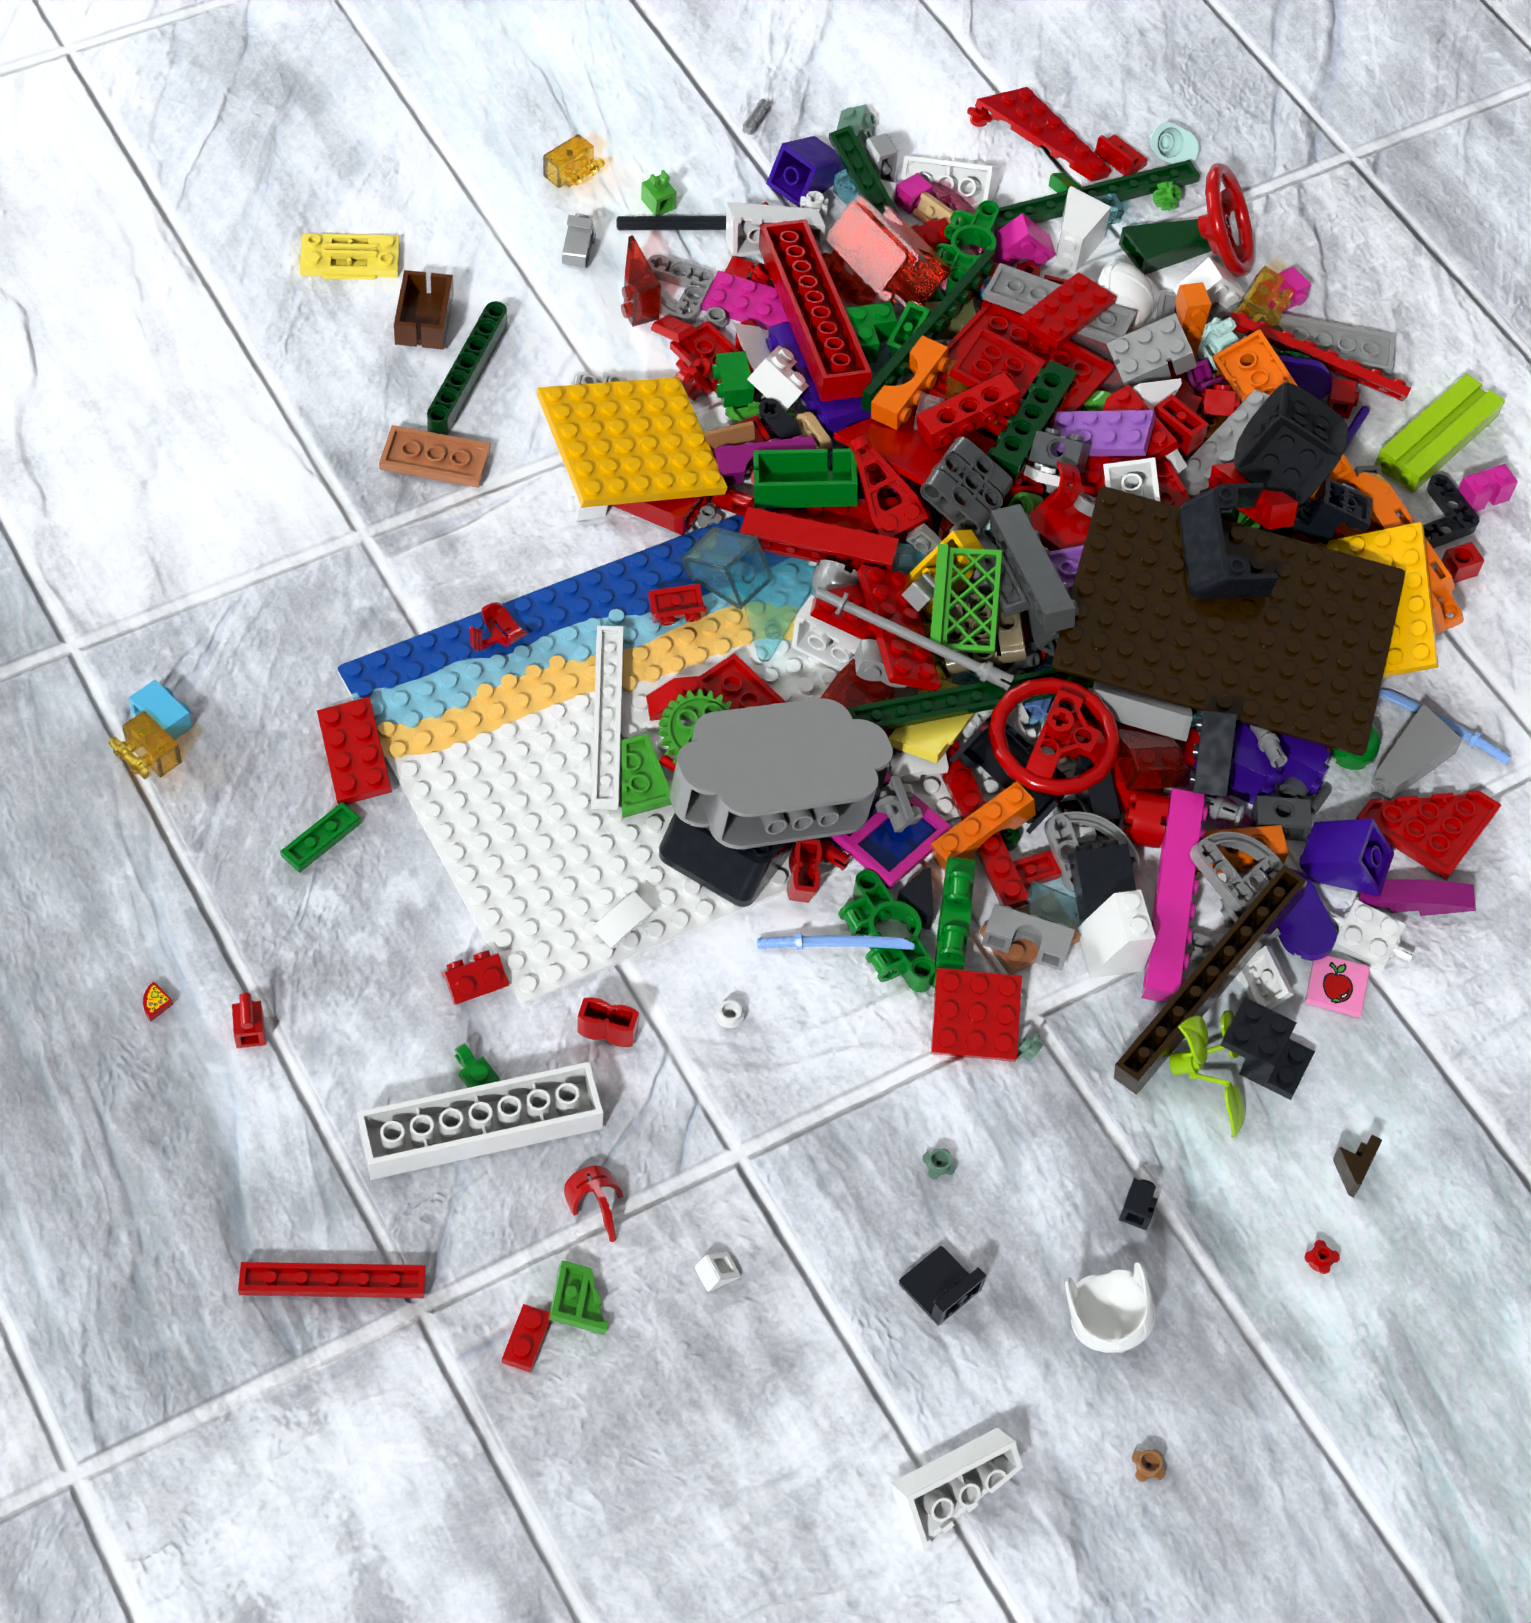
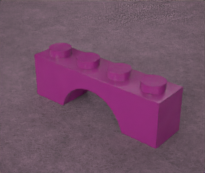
[713,435,816,486]

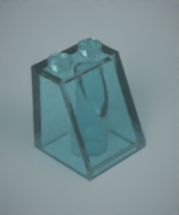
[680,527,774,609]

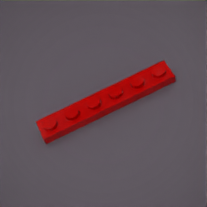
[238,1262,426,1298]

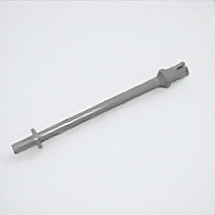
[814,587,1014,691]

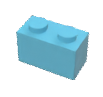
[129,680,192,746]

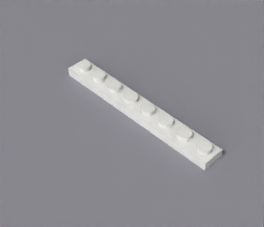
[591,625,623,810]

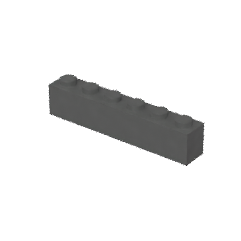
[990,504,1078,634]

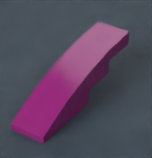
[1360,879,1476,916]

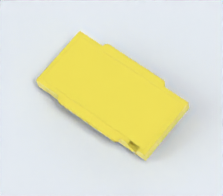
[300,234,399,280]
[889,679,975,764]

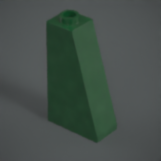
[1119,219,1212,275]

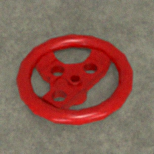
[1198,163,1254,277]
[988,677,1120,796]

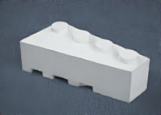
[726,202,825,257]
[792,595,889,693]

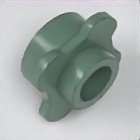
[1017,1033,1043,1062]
[922,1148,956,1179]

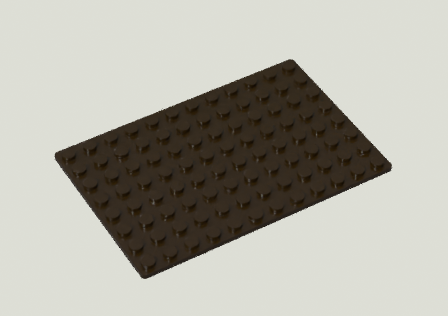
[1051,486,1405,756]

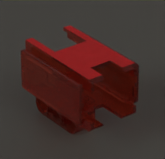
[821,194,950,307]

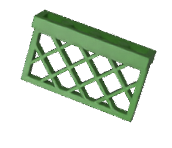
[930,544,1002,654]

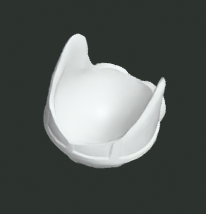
[1095,261,1154,334]
[1065,1262,1156,1353]

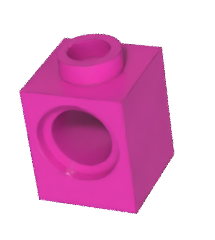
[894,173,933,215]

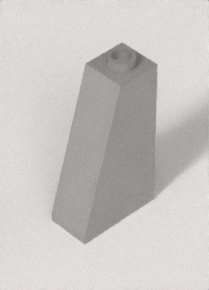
[1088,681,1193,741]
[1372,704,1463,800]

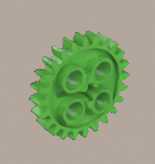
[658,689,732,764]

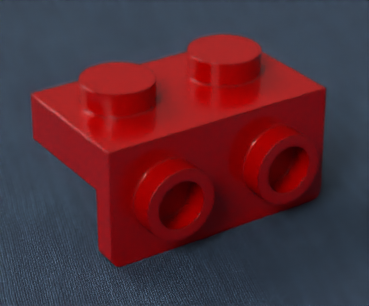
[911,218,951,256]
[647,583,707,626]
[441,950,509,1005]

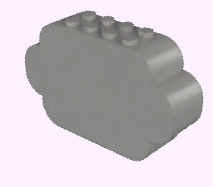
[669,698,893,849]

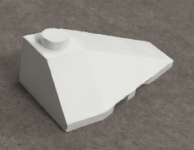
[901,155,1000,212]

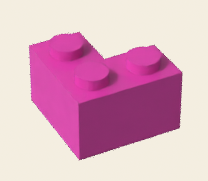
[994,213,1056,267]

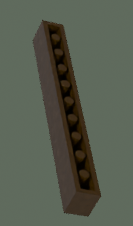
[1114,865,1307,1095]

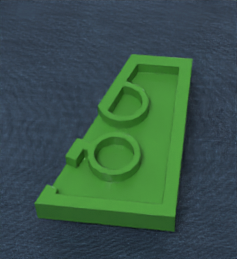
[621,734,672,818]

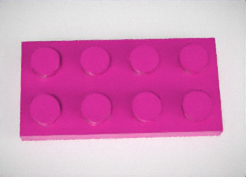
[702,270,789,331]

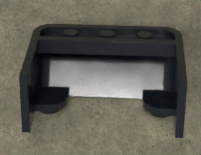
[1178,483,1278,600]
[949,716,1068,834]
[659,813,793,907]

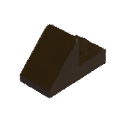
[1333,1135,1382,1198]

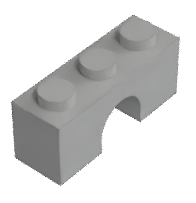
[982,904,1075,971]

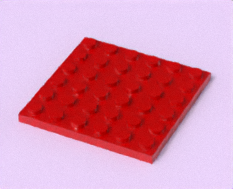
[924,302,1115,436]

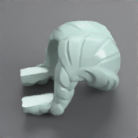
[1196,317,1247,371]

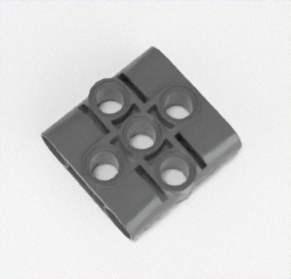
[920,437,1013,536]

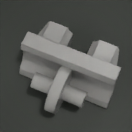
[875,776,923,832]

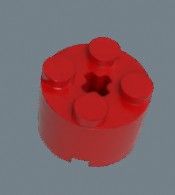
[1123,789,1169,848]

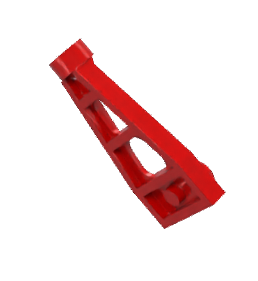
[848,434,929,537]

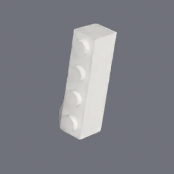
[891,1428,1023,1551]

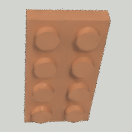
[379,425,491,488]

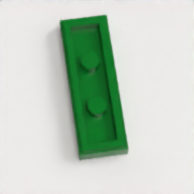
[280,802,362,873]

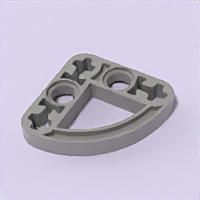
[644,255,714,325]
[1044,811,1140,892]
[1190,832,1283,911]

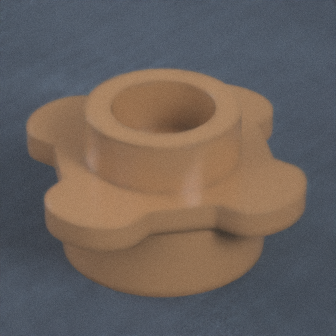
[1132,1450,1166,1482]

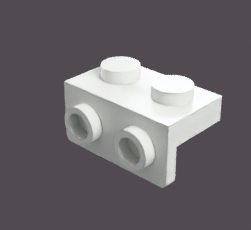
[1236,946,1294,1009]

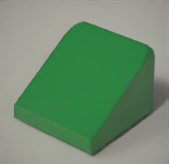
[1048,173,1081,193]

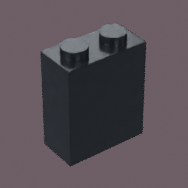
[1068,840,1136,920]

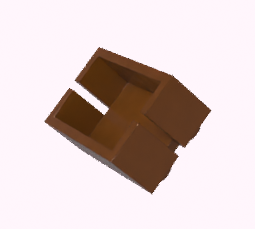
[394,270,454,350]

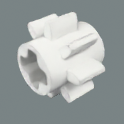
[800,191,828,216]

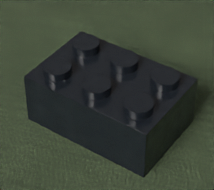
[1189,711,1240,797]

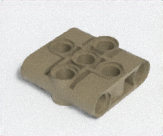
[945,594,1028,674]

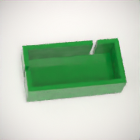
[753,448,858,508]

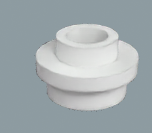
[716,1000,744,1028]

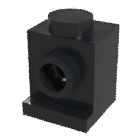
[1119,1178,1158,1230]

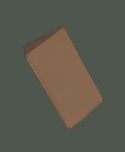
[704,421,755,453]

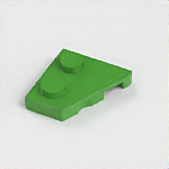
[548,1260,608,1335]

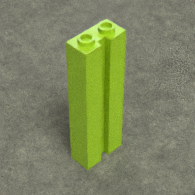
[1374,373,1505,493]

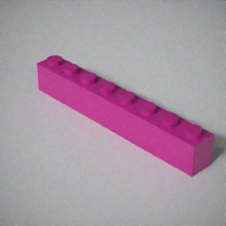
[1141,788,1208,1003]

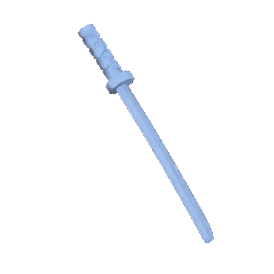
[1379,689,1512,765]
[757,932,915,950]

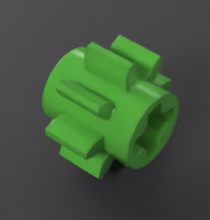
[1153,181,1182,211]

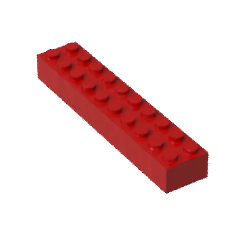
[759,219,872,402]

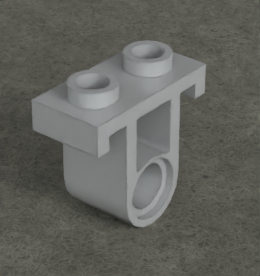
[562,213,596,268]

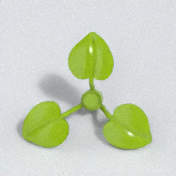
[1169,1010,1245,1137]

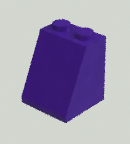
[766,136,845,208]
[1193,722,1284,805]
[1272,731,1331,796]
[1299,818,1394,896]

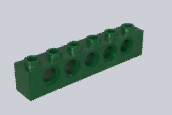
[987,360,1078,484]

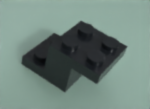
[1286,477,1372,545]
[1220,997,1315,1100]

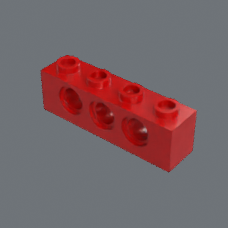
[916,372,1021,451]

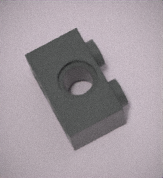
[1029,427,1092,474]
[1251,795,1312,841]

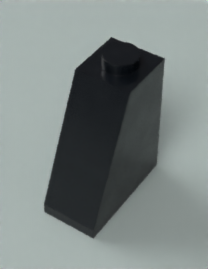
[1073,755,1121,837]

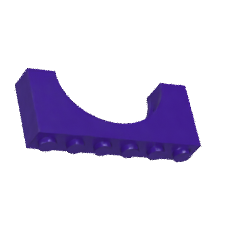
[766,322,871,437]

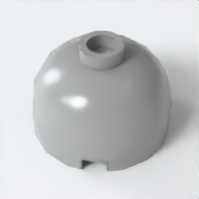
[812,560,860,593]

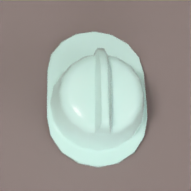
[1148,122,1199,164]

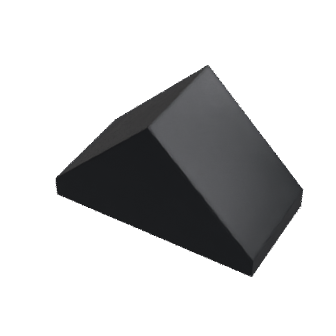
[897,868,933,930]

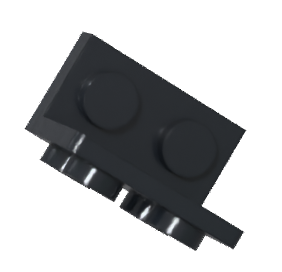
[899,1246,987,1326]

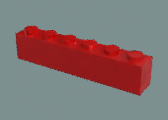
[740,507,899,571]

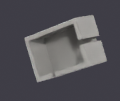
[1106,314,1197,388]

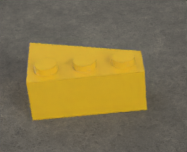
[907,530,984,620]

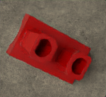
[675,358,713,401]

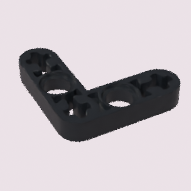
[1423,474,1479,548]

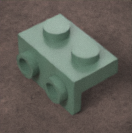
[837,104,876,151]

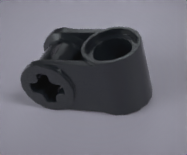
[758,398,802,440]

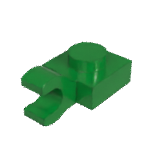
[455,1043,500,1088]

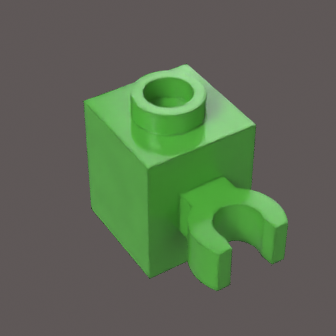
[641,169,677,216]

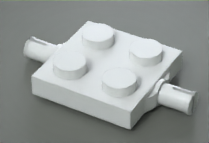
[1328,900,1414,972]

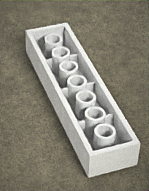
[357,1062,603,1180]

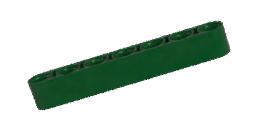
[427,301,507,435]

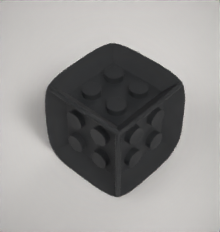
[1234,382,1348,507]

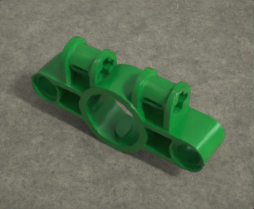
[928,200,999,295]
[932,856,976,988]
[838,870,936,993]

